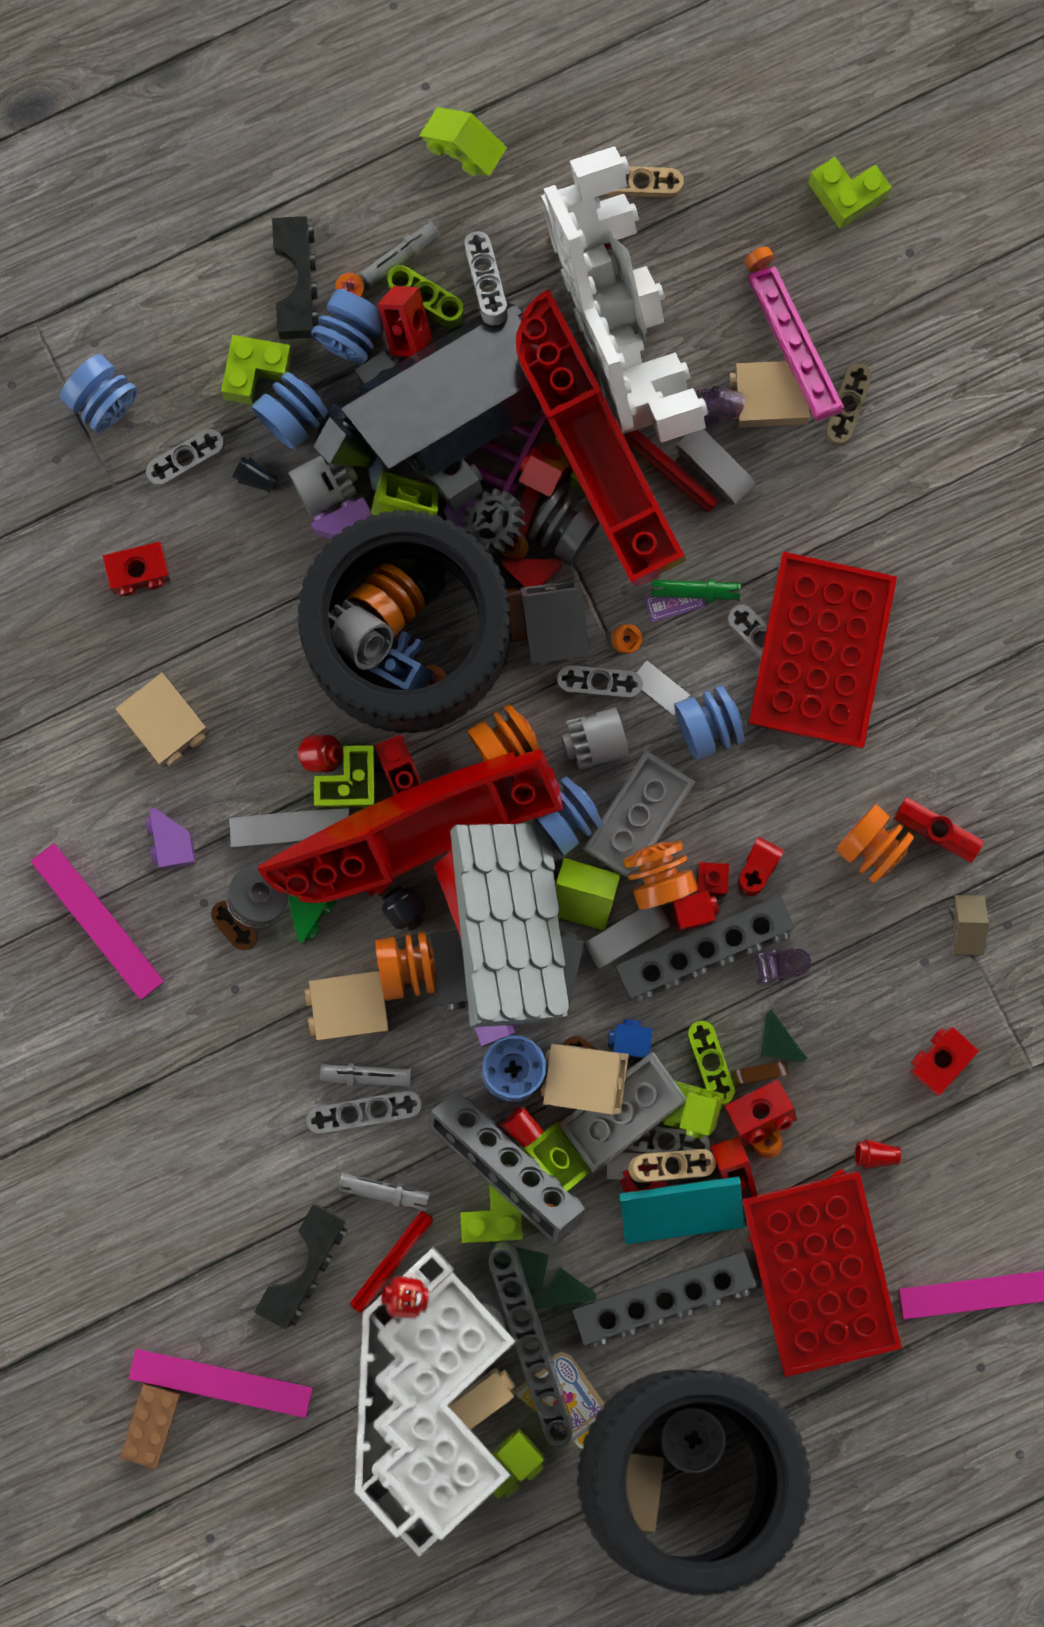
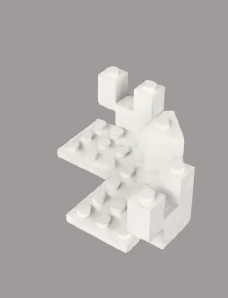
[541,146,708,443]
[355,1246,515,1556]

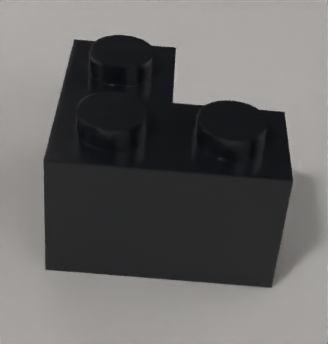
[313,402,377,468]

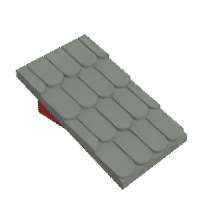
[434,824,569,1028]

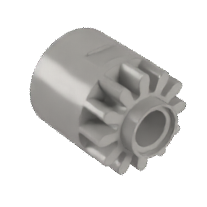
[288,455,358,517]
[329,600,393,669]
[561,707,629,770]

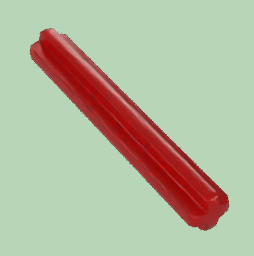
[624,430,719,513]
[350,1211,433,1313]

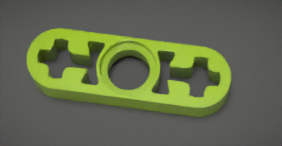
[688,1021,735,1104]

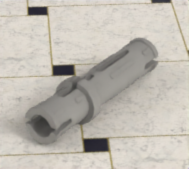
[360,221,441,287]
[320,1063,411,1088]
[338,1172,430,1211]

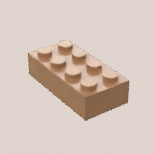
[120,1383,181,1469]

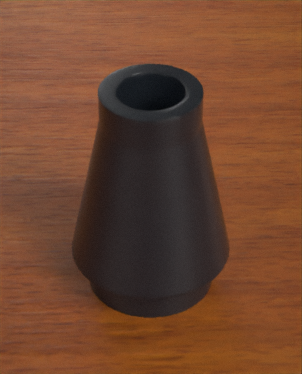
[232,456,278,493]

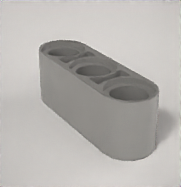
[675,429,755,505]
[584,905,672,969]

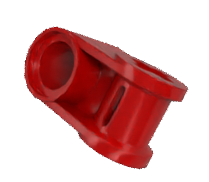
[738,837,784,896]
[497,1106,543,1148]

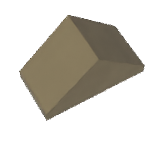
[953,895,989,955]

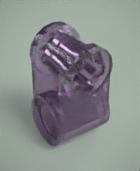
[696,386,745,424]
[752,948,811,984]

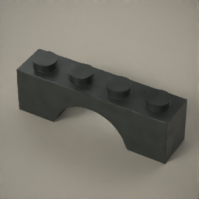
[272,216,319,339]
[254,1204,347,1330]

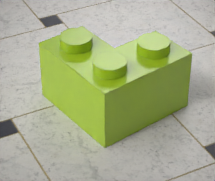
[419,107,507,176]
[808,157,892,230]
[221,335,293,405]
[314,745,376,809]
[661,1081,725,1139]
[460,1184,523,1243]
[491,1427,544,1499]

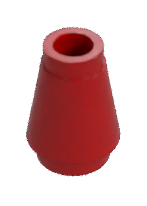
[855,1139,901,1169]

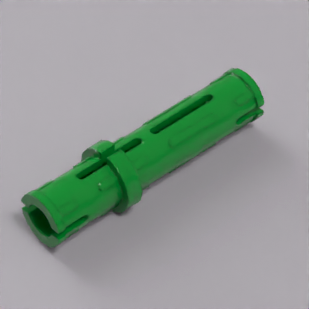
[651,579,741,602]

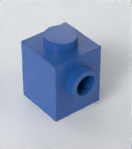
[608,1019,653,1058]

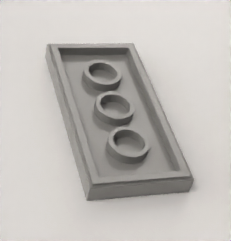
[582,750,696,881]
[559,1052,686,1173]

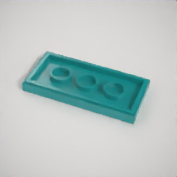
[619,1177,744,1244]

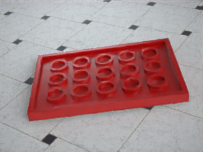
[747,551,897,749]
[742,1171,902,1377]

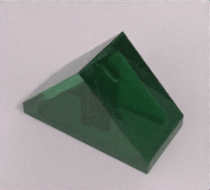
[758,1010,807,1063]
[535,1267,596,1309]

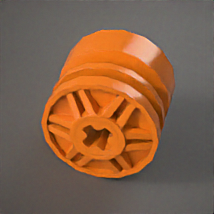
[346,563,425,639]
[467,703,540,761]
[835,804,915,884]
[622,840,698,909]
[375,932,437,1001]

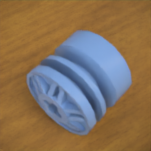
[311,289,384,364]
[59,354,138,434]
[251,372,328,451]
[674,685,745,761]
[533,776,604,856]
[481,1035,546,1103]

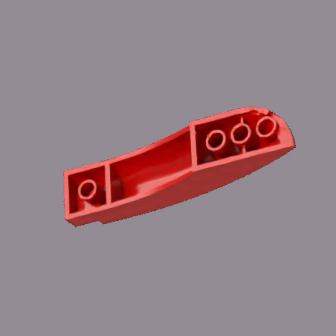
[516,289,686,586]
[258,748,562,903]

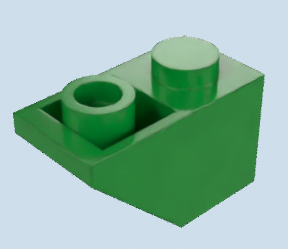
[288,895,337,945]

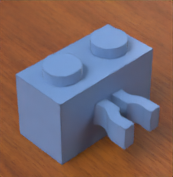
[368,631,434,690]

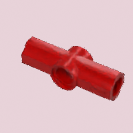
[893,797,984,864]

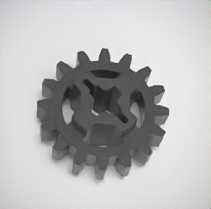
[462,489,525,555]

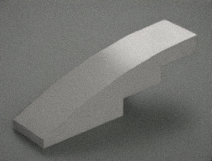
[229,808,349,848]

